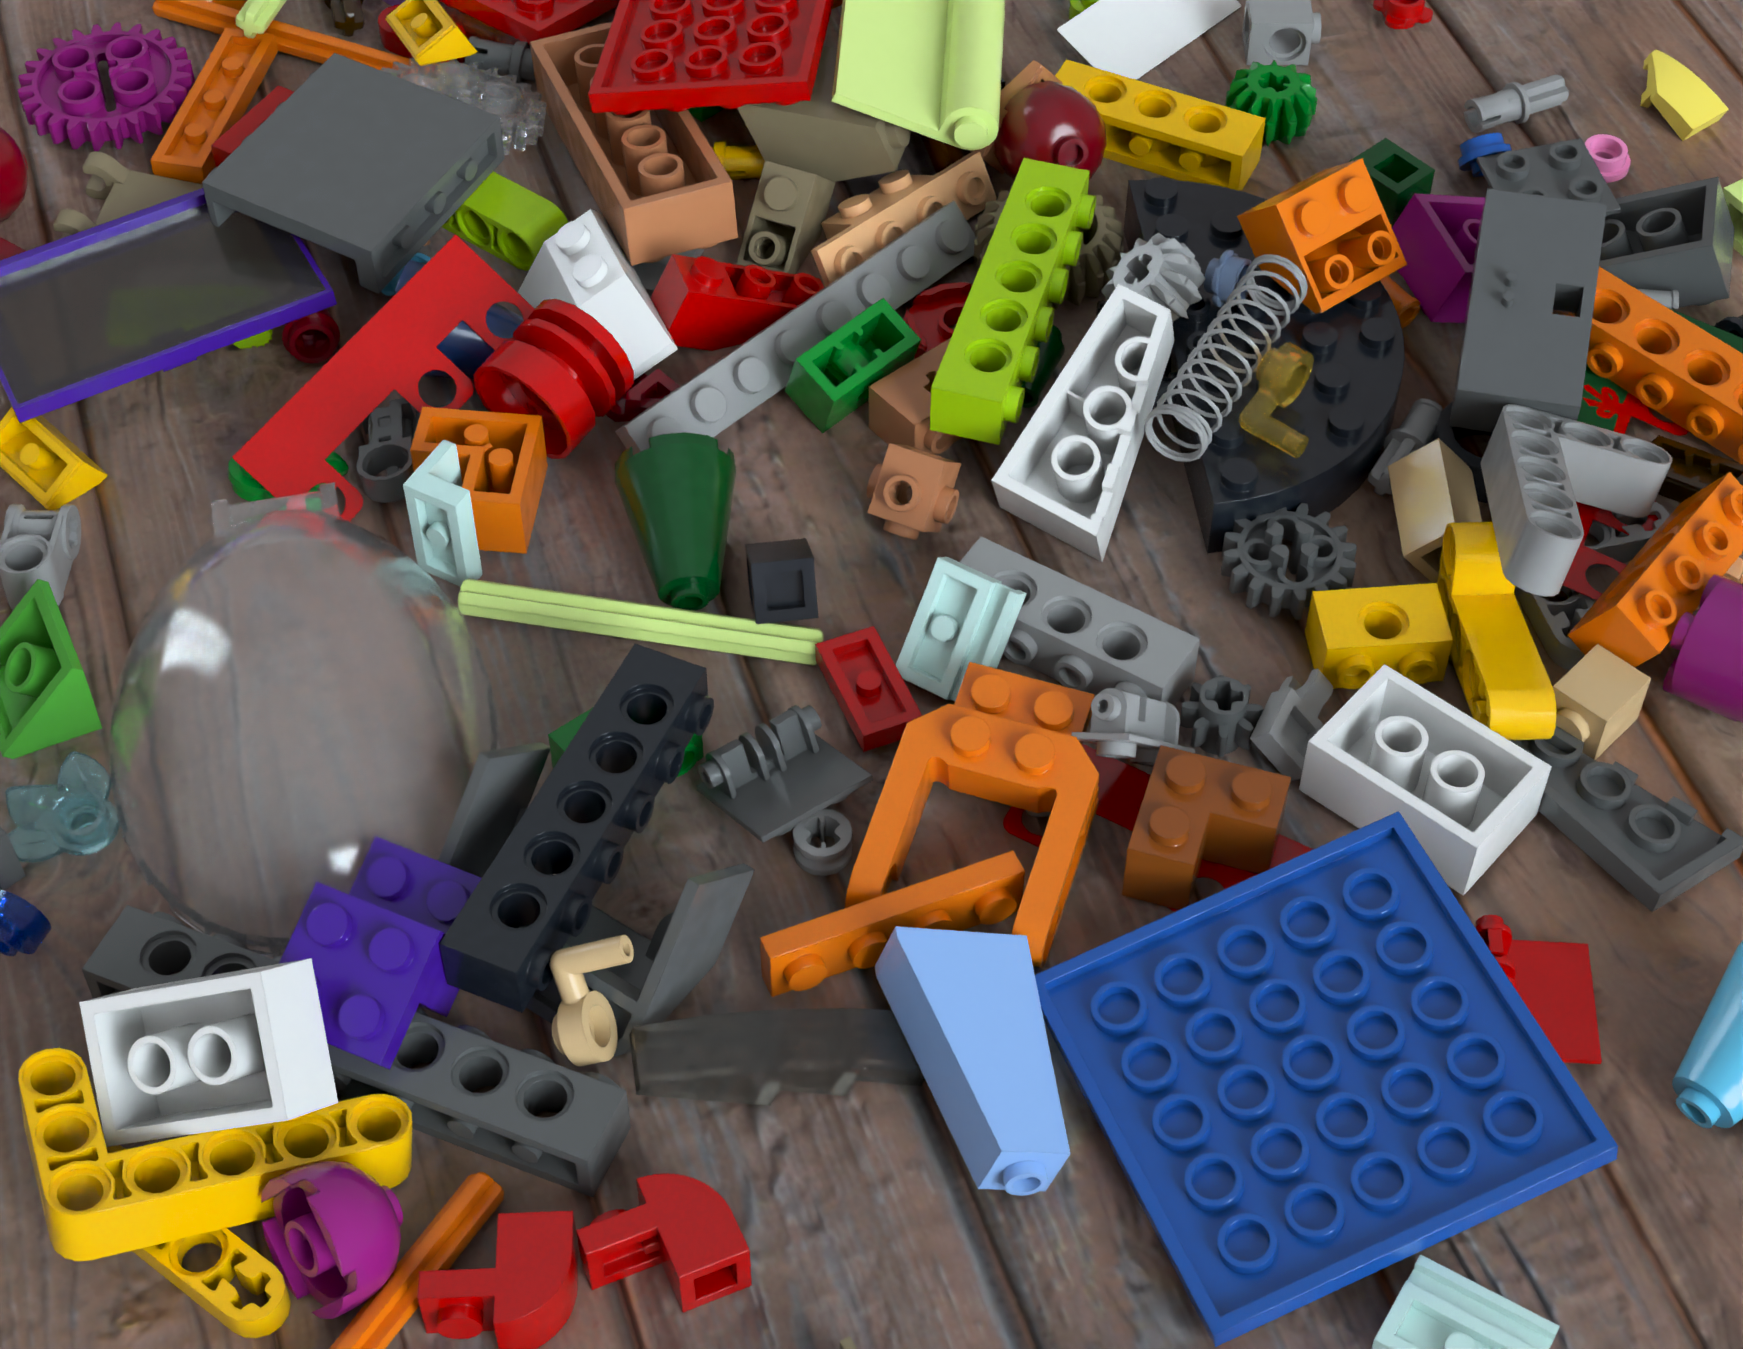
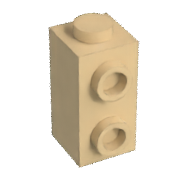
[1387,438,1482,583]

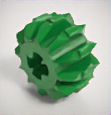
[1225,60,1317,146]

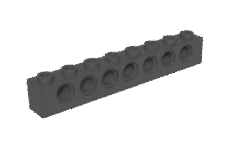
[82,905,631,1197]

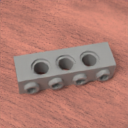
[960,536,1200,706]

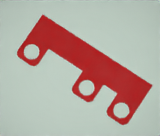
[232,234,535,539]

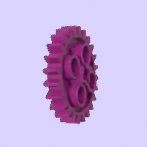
[17,22,195,151]

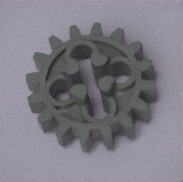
[1221,503,1357,620]

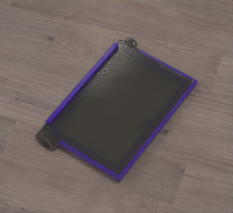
[0,188,337,423]

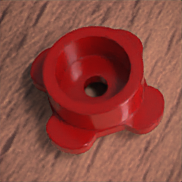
[1373,0,1433,29]

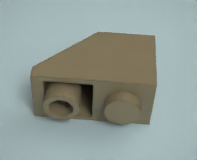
[736,160,836,274]

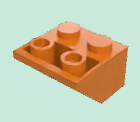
[1237,158,1407,314]

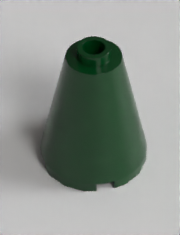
[615,432,736,611]

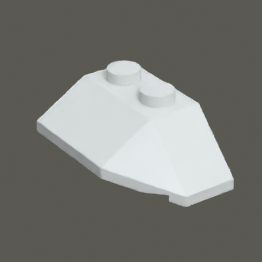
[518,209,678,380]

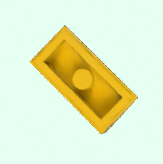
[385,0,478,66]
[0,407,108,510]

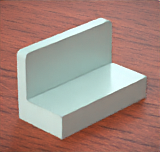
[403,439,483,587]

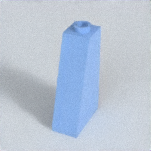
[875,926,1070,1196]

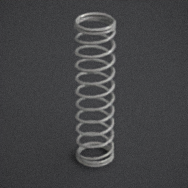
[1144,254,1308,462]

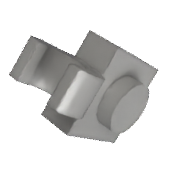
[1250,668,1333,781]

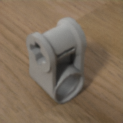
[0,504,81,611]

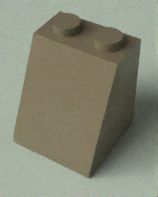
[737,46,912,182]

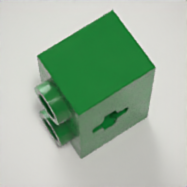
[785,298,921,434]

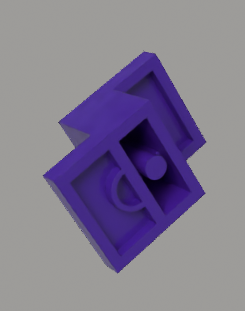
[279,836,482,1070]

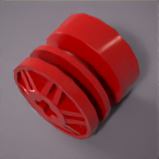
[473,299,634,459]

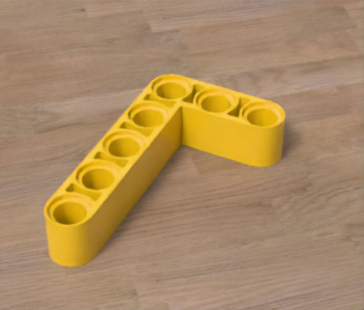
[18,1048,412,1261]

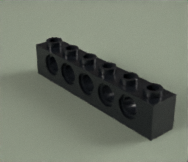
[439,644,714,1013]

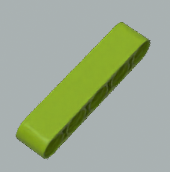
[442,171,568,271]

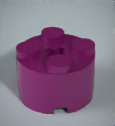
[1663,574,1743,723]

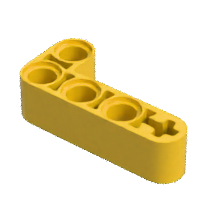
[1437,522,1556,740]

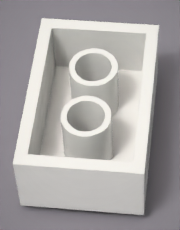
[1299,664,1552,896]
[79,958,338,1147]

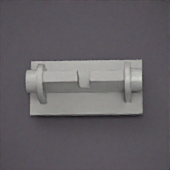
[1071,688,1195,766]

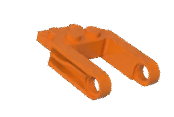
[845,662,1099,969]

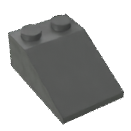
[1599,177,1734,308]

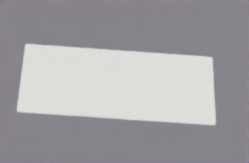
[1057,0,1241,80]

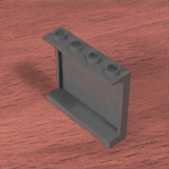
[202,53,505,294]

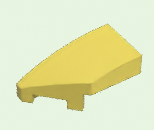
[1641,49,1729,141]

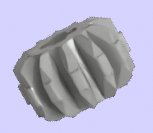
[1101,233,1206,324]

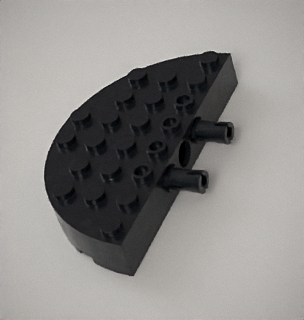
[1096,177,1405,554]

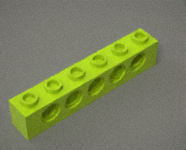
[930,158,1096,445]

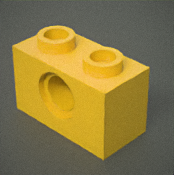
[1305,583,1453,689]

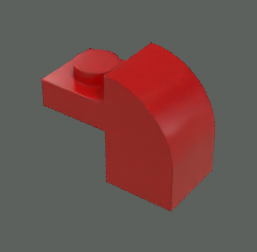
[576,1173,752,1313]
[417,1210,579,1349]

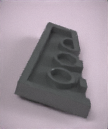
[1509,726,1743,912]

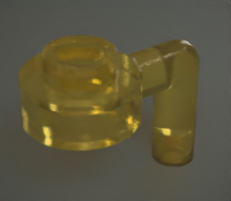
[1239,342,1314,458]

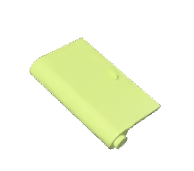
[831,0,1005,150]

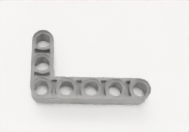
[1480,404,1672,597]

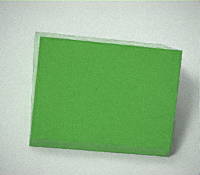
[0,579,102,759]

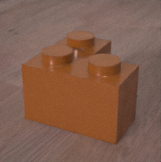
[1122,745,1291,910]

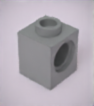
[1242,0,1321,65]

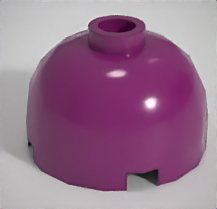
[261,1161,403,1319]

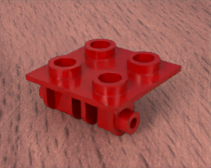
[1475,915,1602,1064]

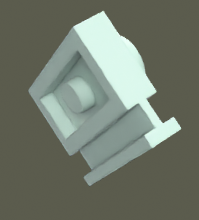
[896,557,1027,701]
[1371,1254,1560,1349]

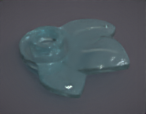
[5,751,120,863]

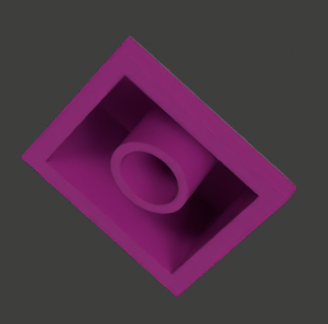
[1392,193,1485,323]

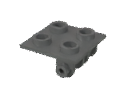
[1476,138,1621,216]
[696,705,873,843]

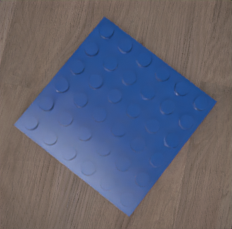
[1035,811,1618,1347]

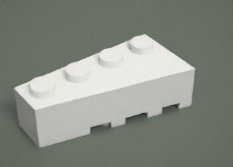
[991,284,1175,562]

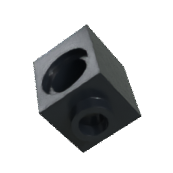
[745,538,819,624]

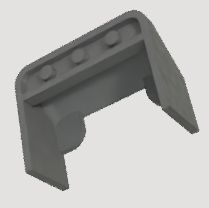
[438,742,755,1057]

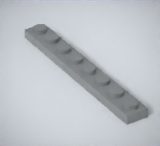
[615,201,977,455]

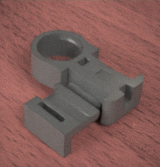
[356,398,461,503]

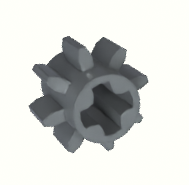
[1180,675,1263,757]

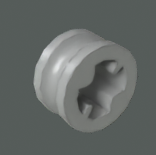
[793,808,853,876]

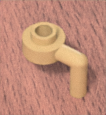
[549,935,634,1067]

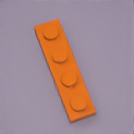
[150,28,278,184]
[760,850,1025,997]

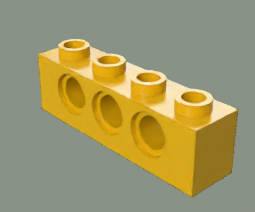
[1055,59,1266,191]

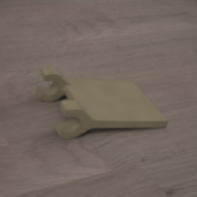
[53,151,225,269]

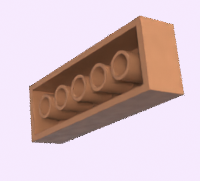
[530,22,738,266]

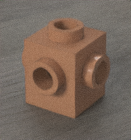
[867,443,961,540]

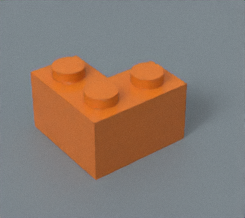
[410,407,548,554]

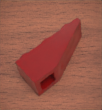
[650,254,825,351]

